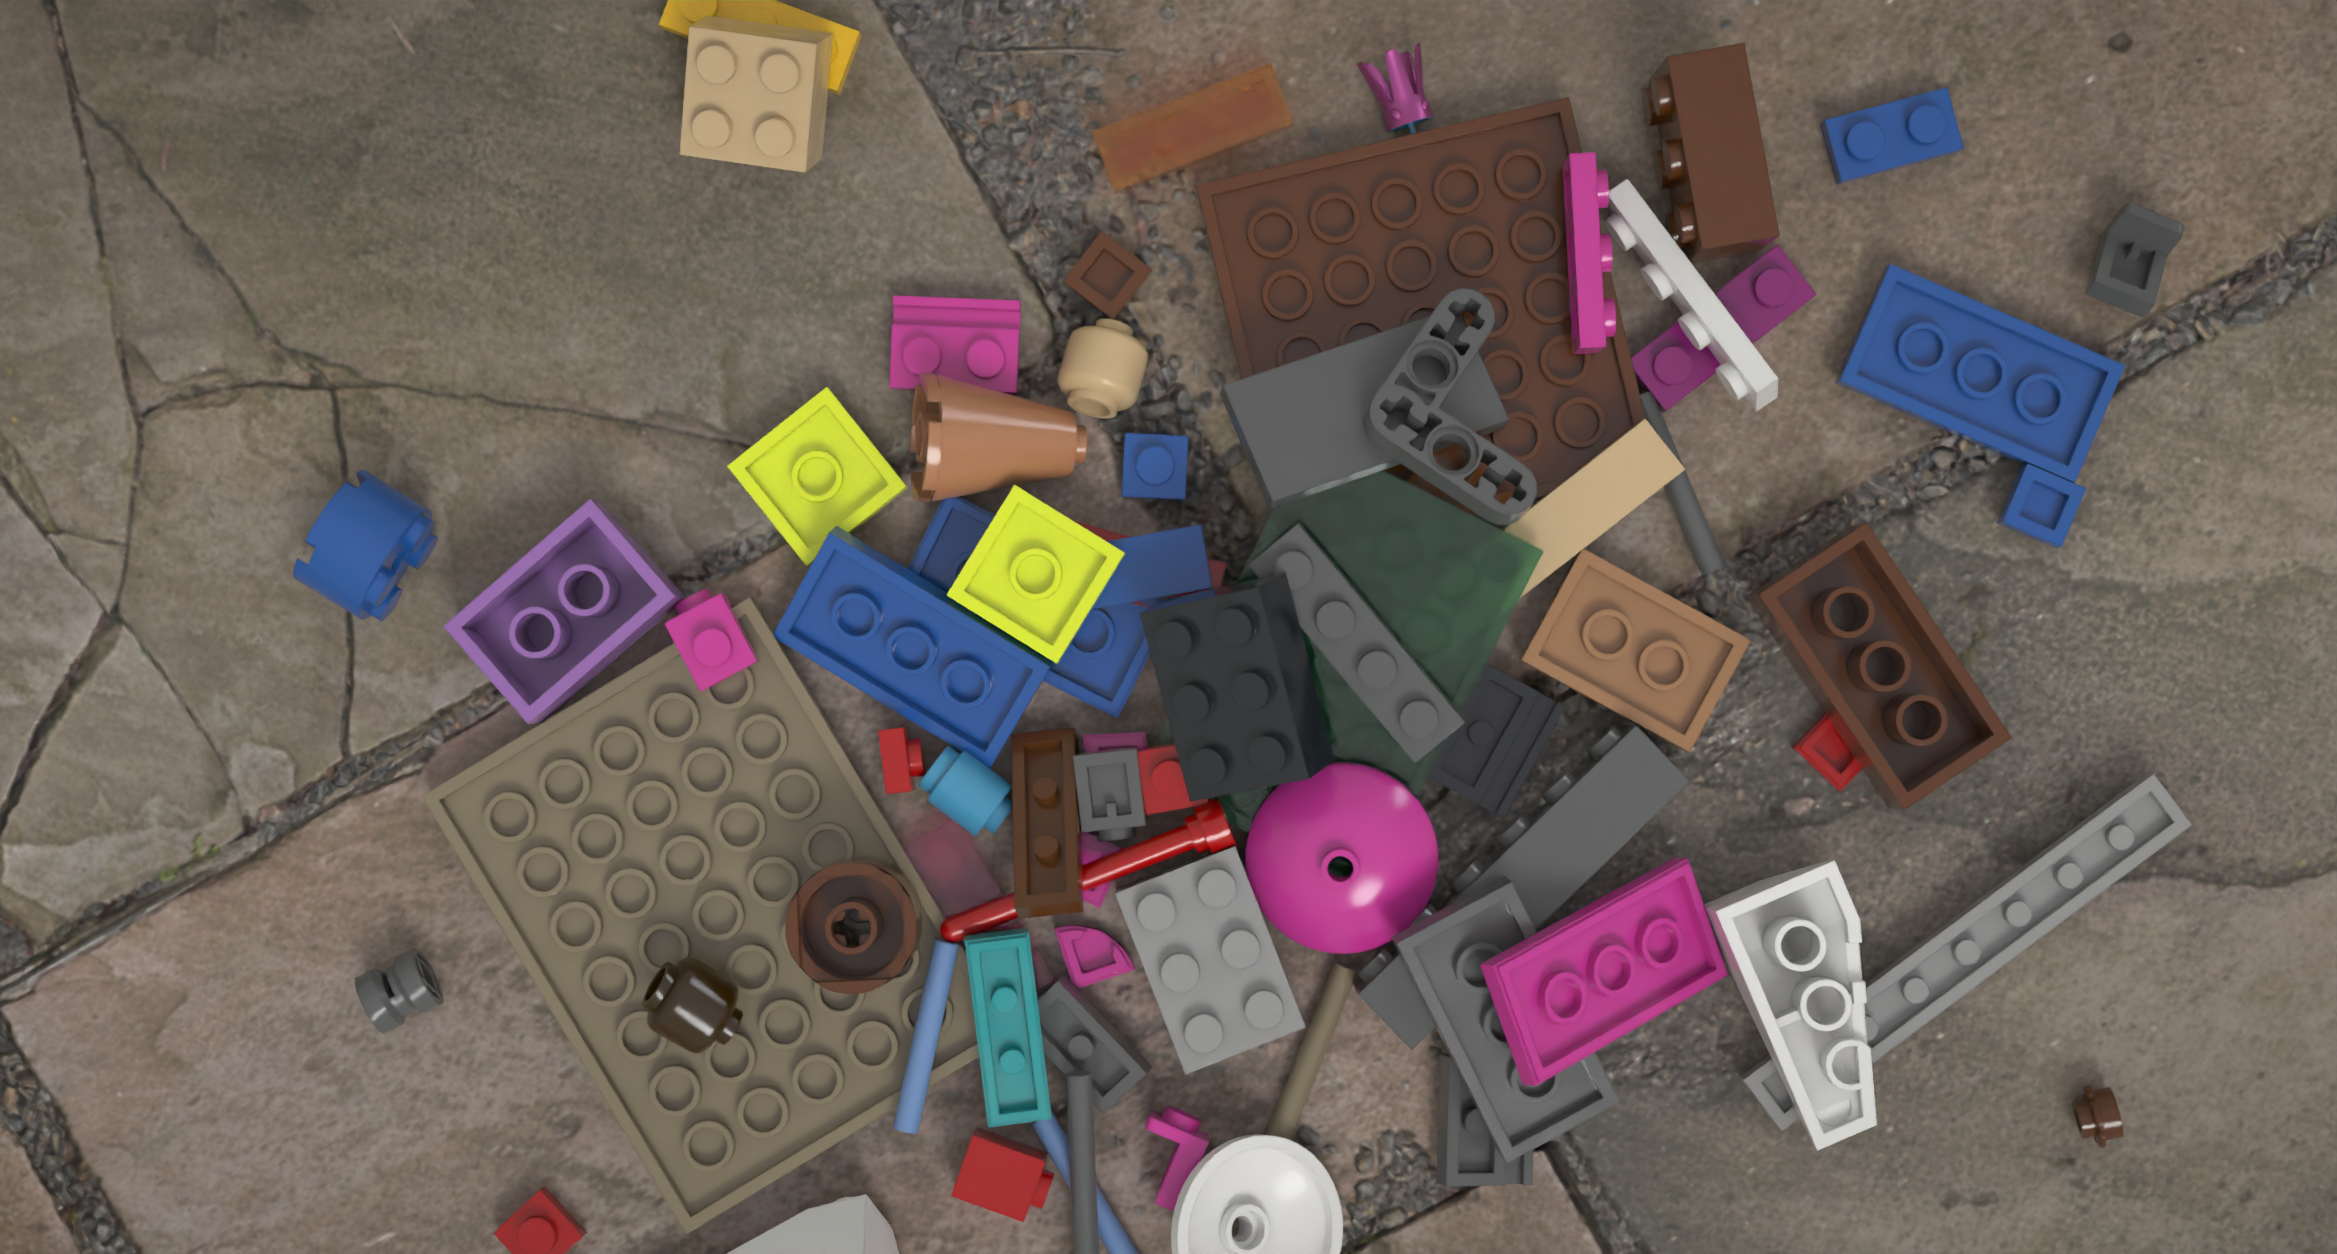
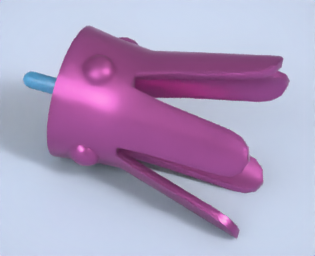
[1357,43,1435,134]

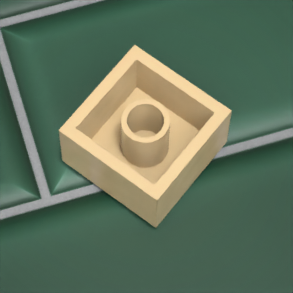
[680,16,833,173]

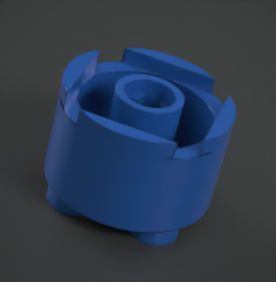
[293,470,438,621]

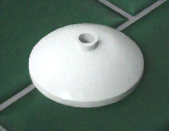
[1171,1134,1343,1254]

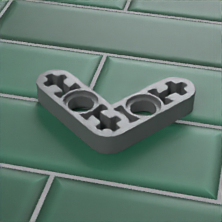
[1364,288,1537,525]

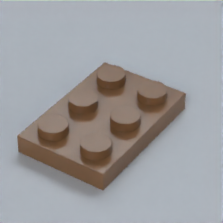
[1519,549,1751,752]

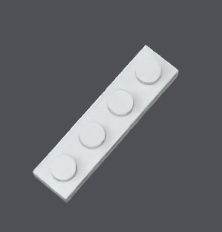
[1604,179,1778,412]

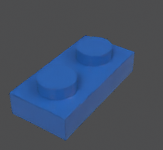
[1820,87,1964,185]

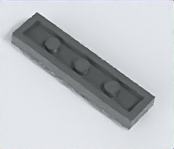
[1248,521,1465,763]

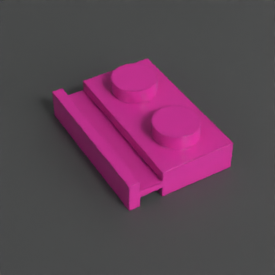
[889,295,1021,395]

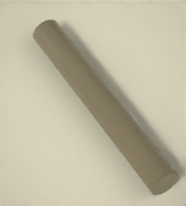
[1265,962,1357,1140]

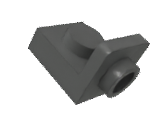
[1073,746,1149,841]

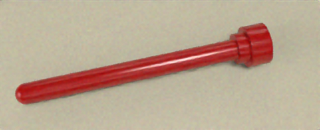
[940,798,1237,943]

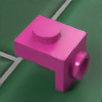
[664,588,760,691]
[1145,1106,1209,1212]

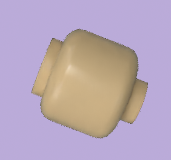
[1057,319,1148,419]

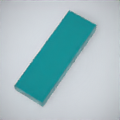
[964,927,1052,1128]

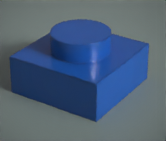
[1122,433,1188,501]
[1997,463,2086,548]

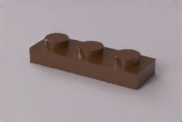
[1011,728,1084,919]

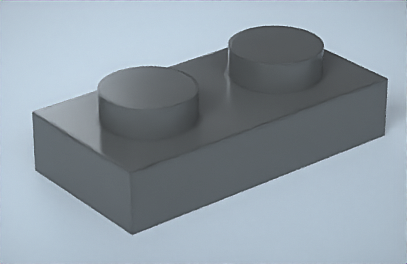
[1037,974,1152,1114]

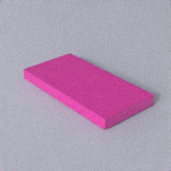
[1480,857,1728,1086]

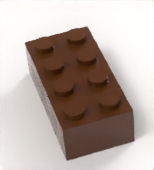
[1746,522,2012,810]

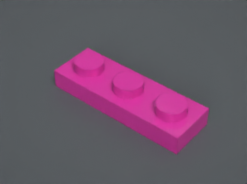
[1562,152,1616,354]

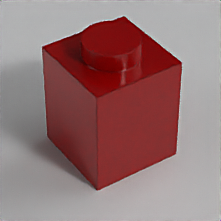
[951,1127,1055,1222]

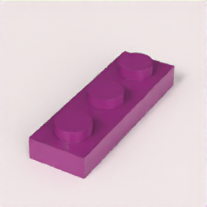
[1631,244,1817,413]

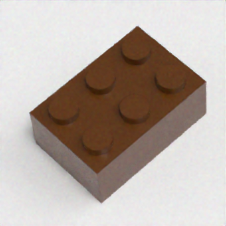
[1642,43,1780,264]

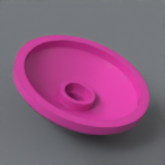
[1245,762,1438,954]

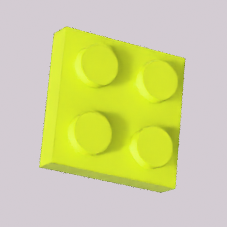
[727,387,908,567]
[947,485,1126,664]

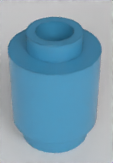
[918,745,1013,837]

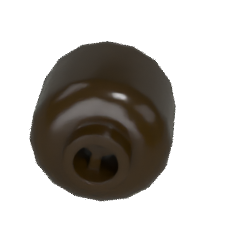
[642,957,743,1054]

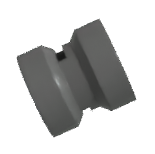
[355,948,444,1034]

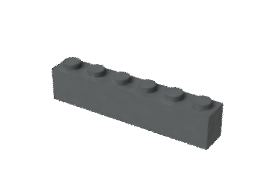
[1355,725,1690,1050]

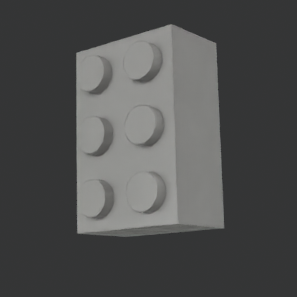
[1115,846,1306,1075]

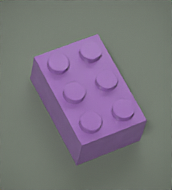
[443,498,686,724]

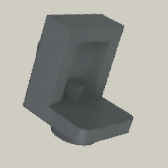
[2085,203,2184,318]

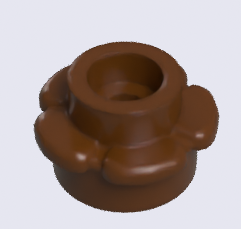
[2072,1085,2123,1148]

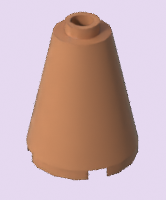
[910,373,1087,502]

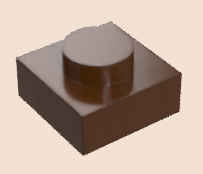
[1063,231,1152,320]

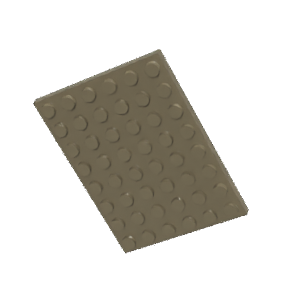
[422,597,979,1235]

